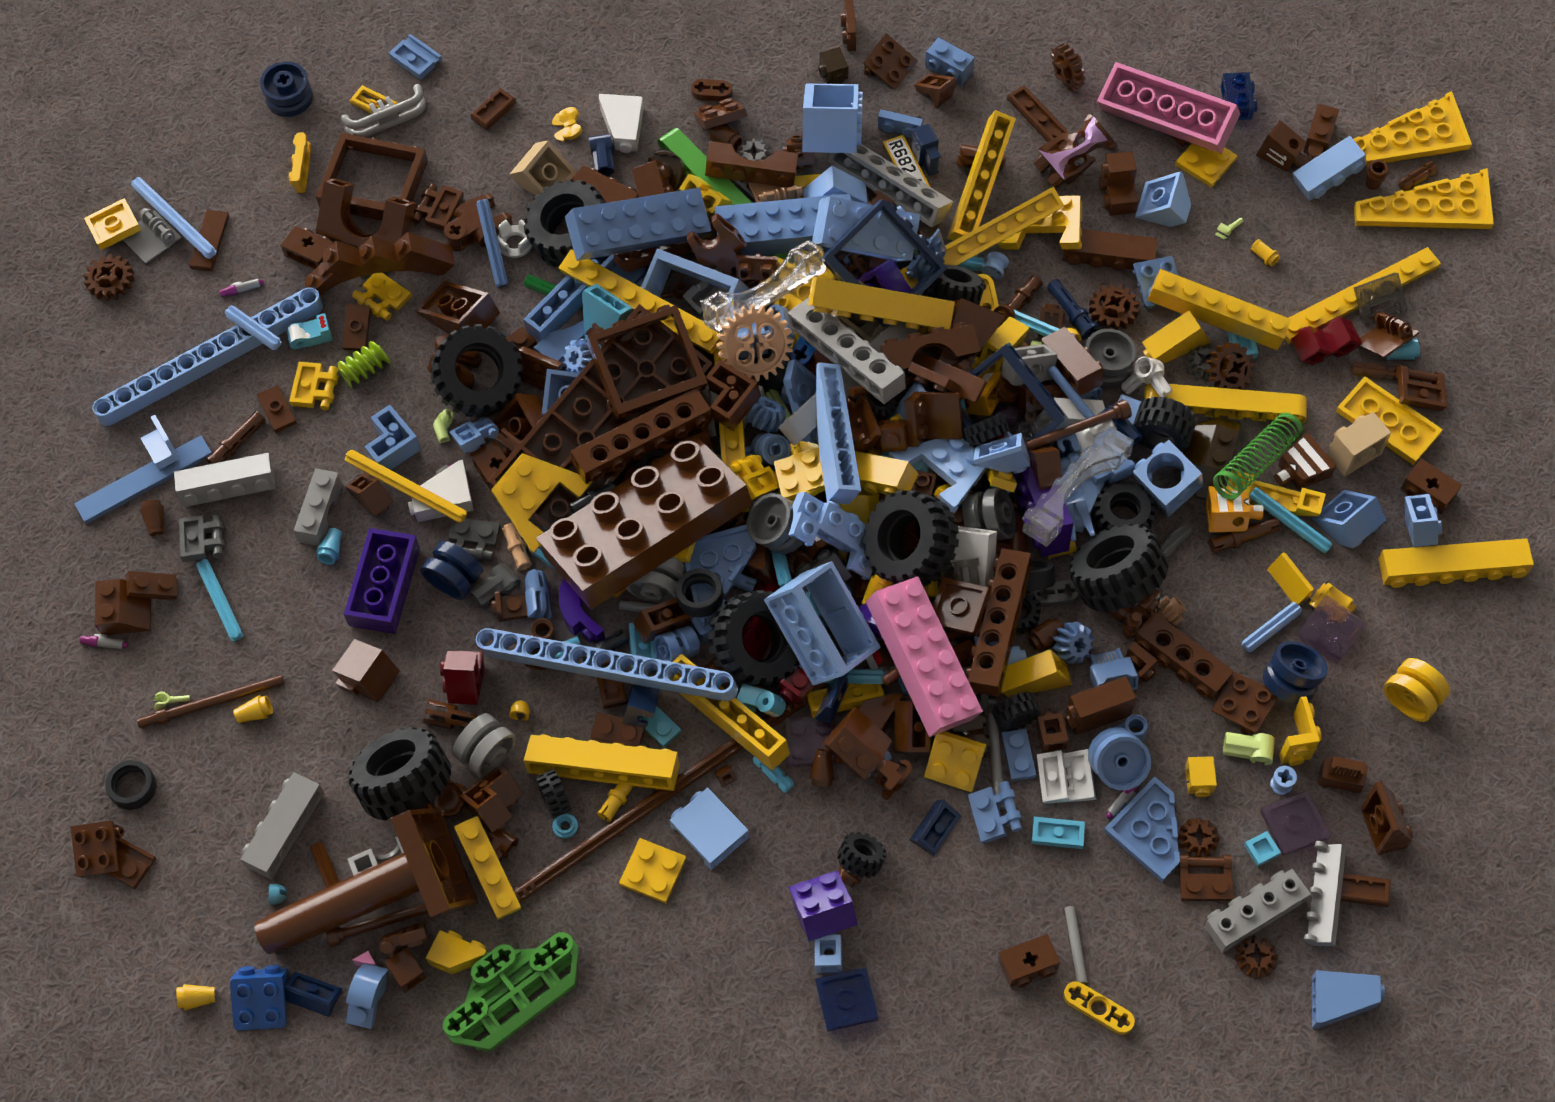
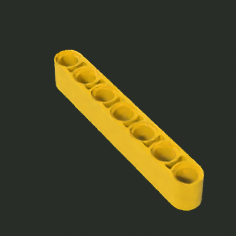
[1144,383,1307,424]

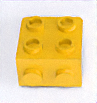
[1279,696,1321,766]

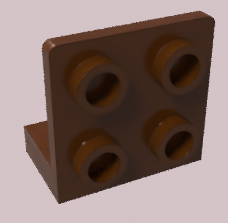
[904,392,964,447]

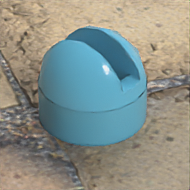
[268,884,287,905]

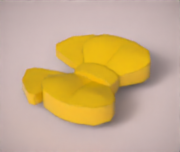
[552,107,583,142]

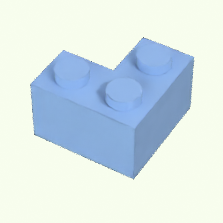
[803,166,868,204]

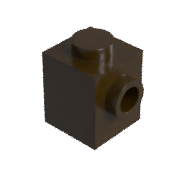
[818,47,849,84]

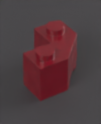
[1291,317,1363,365]

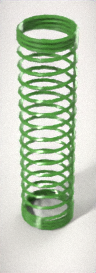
[1213,413,1303,500]

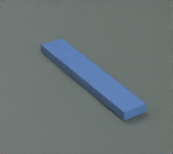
[74,436,212,524]

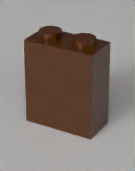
[1064,676,1136,735]

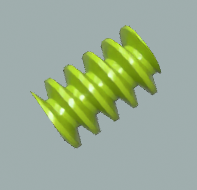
[337,341,391,388]

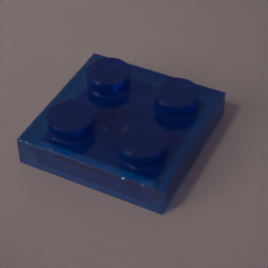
[815,967,878,1032]

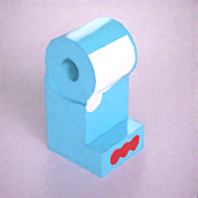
[287,313,333,349]
[737,684,786,717]

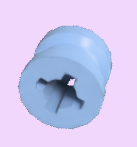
[982,251,1009,280]

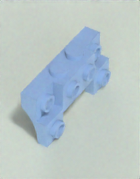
[788,492,873,580]

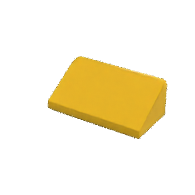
[1267,552,1314,605]

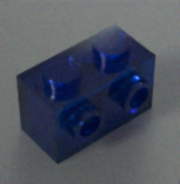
[1220,72,1258,120]

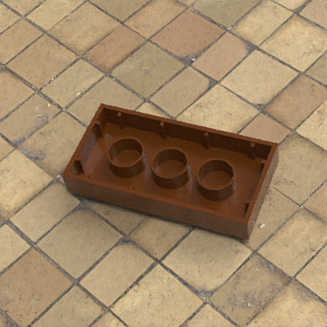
[536,436,753,610]

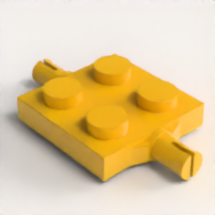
[774,443,825,501]

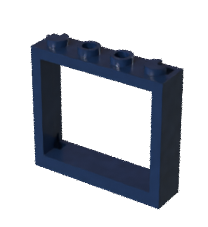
[819,199,947,327]
[947,343,1068,448]

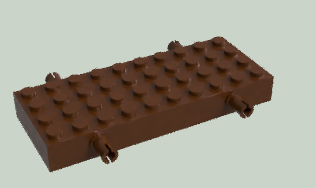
[488,304,713,532]

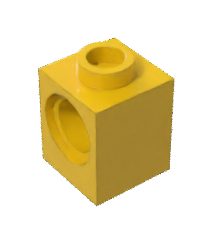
[1185,757,1217,797]

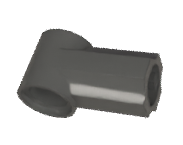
[469,563,521,609]

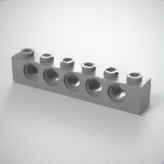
[828,144,953,227]
[788,297,906,404]

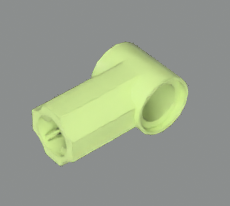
[1223,732,1275,765]

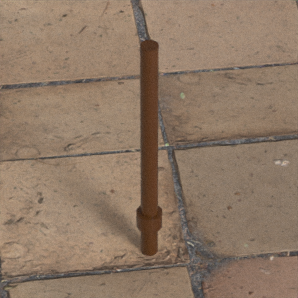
[137,675,285,728]

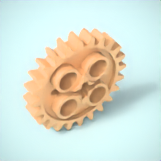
[716,304,794,382]

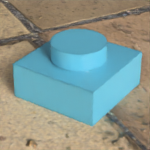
[1244,831,1281,867]

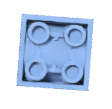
[1133,440,1204,517]

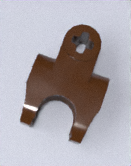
[444,193,513,251]
[687,213,747,282]

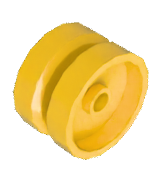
[1383,658,1451,722]

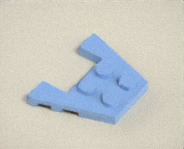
[888,439,988,513]

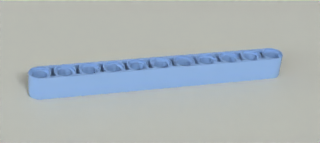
[92,288,323,426]
[476,628,738,701]

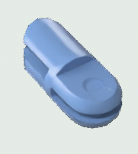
[525,569,552,620]

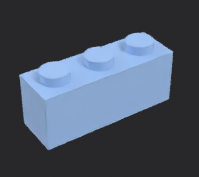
[1293,136,1366,201]

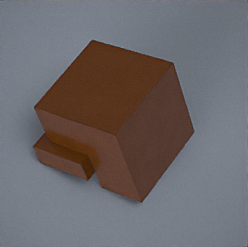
[332,639,400,702]

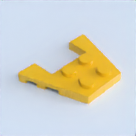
[998,196,1082,250]
[491,453,593,554]

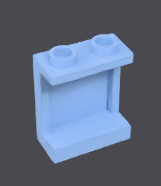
[670,788,749,870]

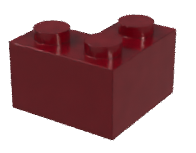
[440,651,485,705]

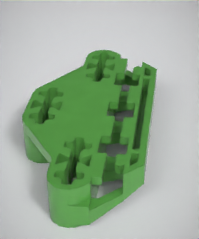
[443,932,579,1052]

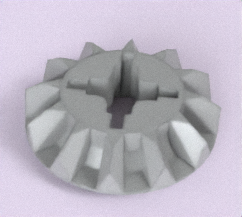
[737,138,771,161]

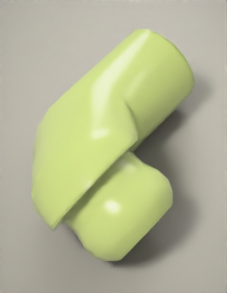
[433,409,454,444]

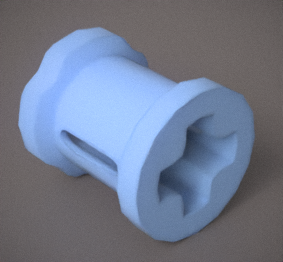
[1270,766,1297,795]

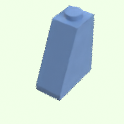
[1312,970,1385,1029]

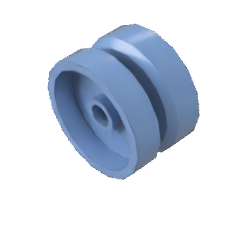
[1088,727,1151,790]

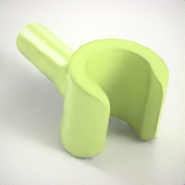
[1215,218,1244,239]
[153,691,190,710]

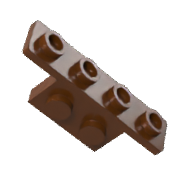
[907,352,987,403]

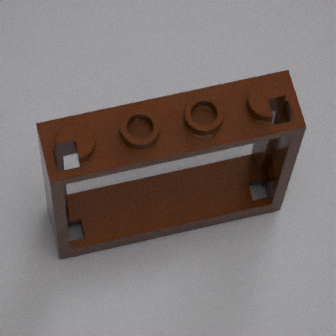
[316,133,428,221]
[587,305,708,420]

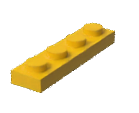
[454,816,521,920]

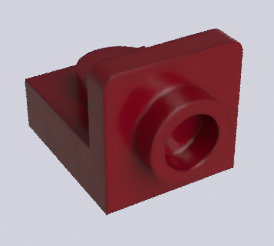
[779,666,816,706]

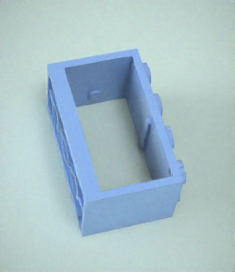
[802,84,863,153]
[812,196,921,262]
[641,249,751,334]
[764,561,881,686]

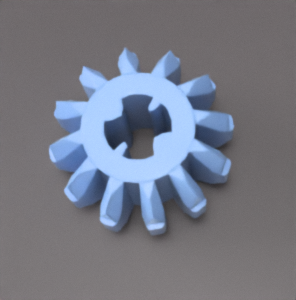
[562,339,592,373]

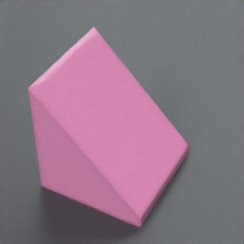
[352,951,377,967]

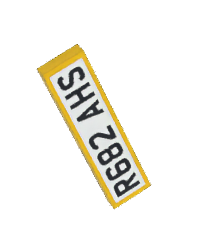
[883,135,930,187]

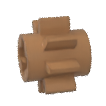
[1155,595,1186,626]

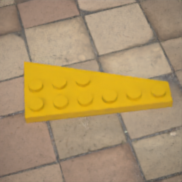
[1353,91,1472,166]
[1354,168,1494,229]

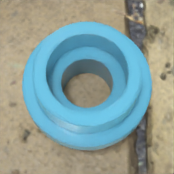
[552,813,578,839]

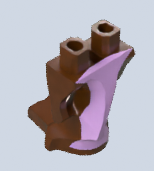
[1034,114,1118,188]

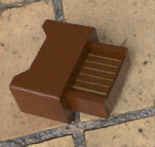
[1318,756,1368,793]

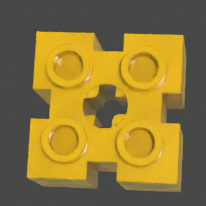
[679,174,733,239]

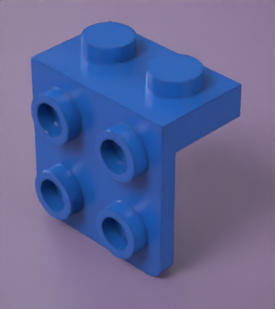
[230,965,289,1030]

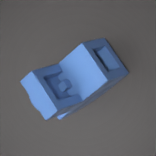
[346,963,389,1029]

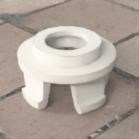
[497,220,533,258]

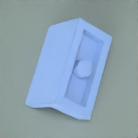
[141,415,180,470]

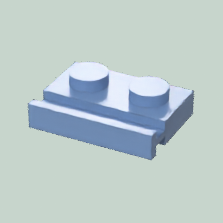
[389,34,442,80]

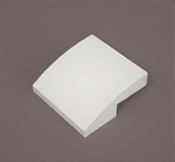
[1037,749,1096,804]

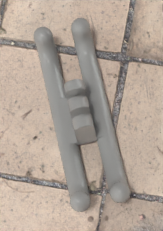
[341,84,426,138]

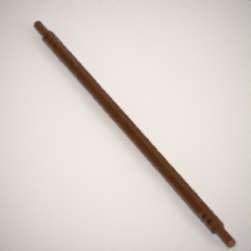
[490,683,826,917]

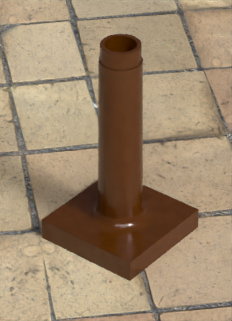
[255,808,478,955]

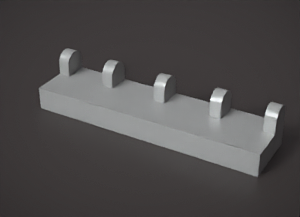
[1304,841,1346,946]

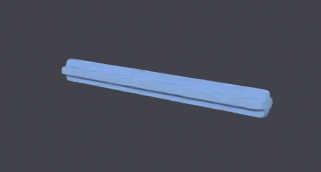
[131,177,216,259]

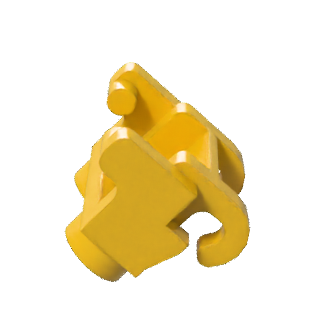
[1309,583,1357,627]

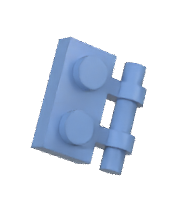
[449,417,499,454]
[968,781,1022,843]

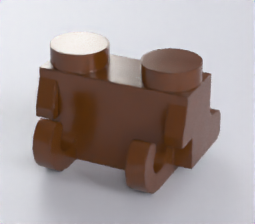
[872,758,912,800]

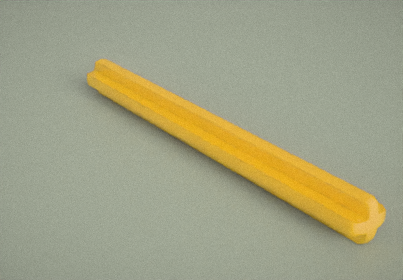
[344,450,467,523]

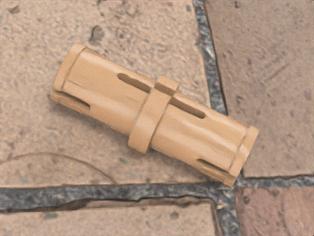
[502,523,532,571]

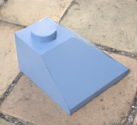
[1135,171,1191,227]
[974,433,1030,474]

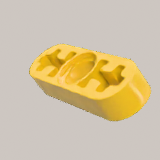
[1063,981,1135,1035]

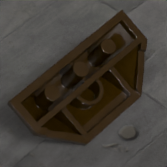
[1183,417,1241,500]

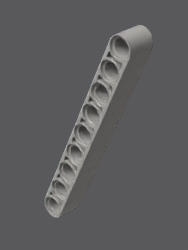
[778,322,924,446]

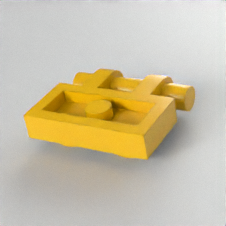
[352,272,412,321]
[289,362,339,410]
[729,454,780,501]

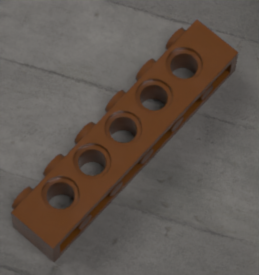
[571,387,711,484]
[966,549,1032,697]

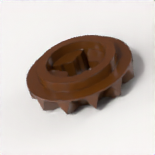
[1178,817,1220,857]
[1235,936,1278,978]

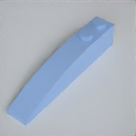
[816,363,861,504]

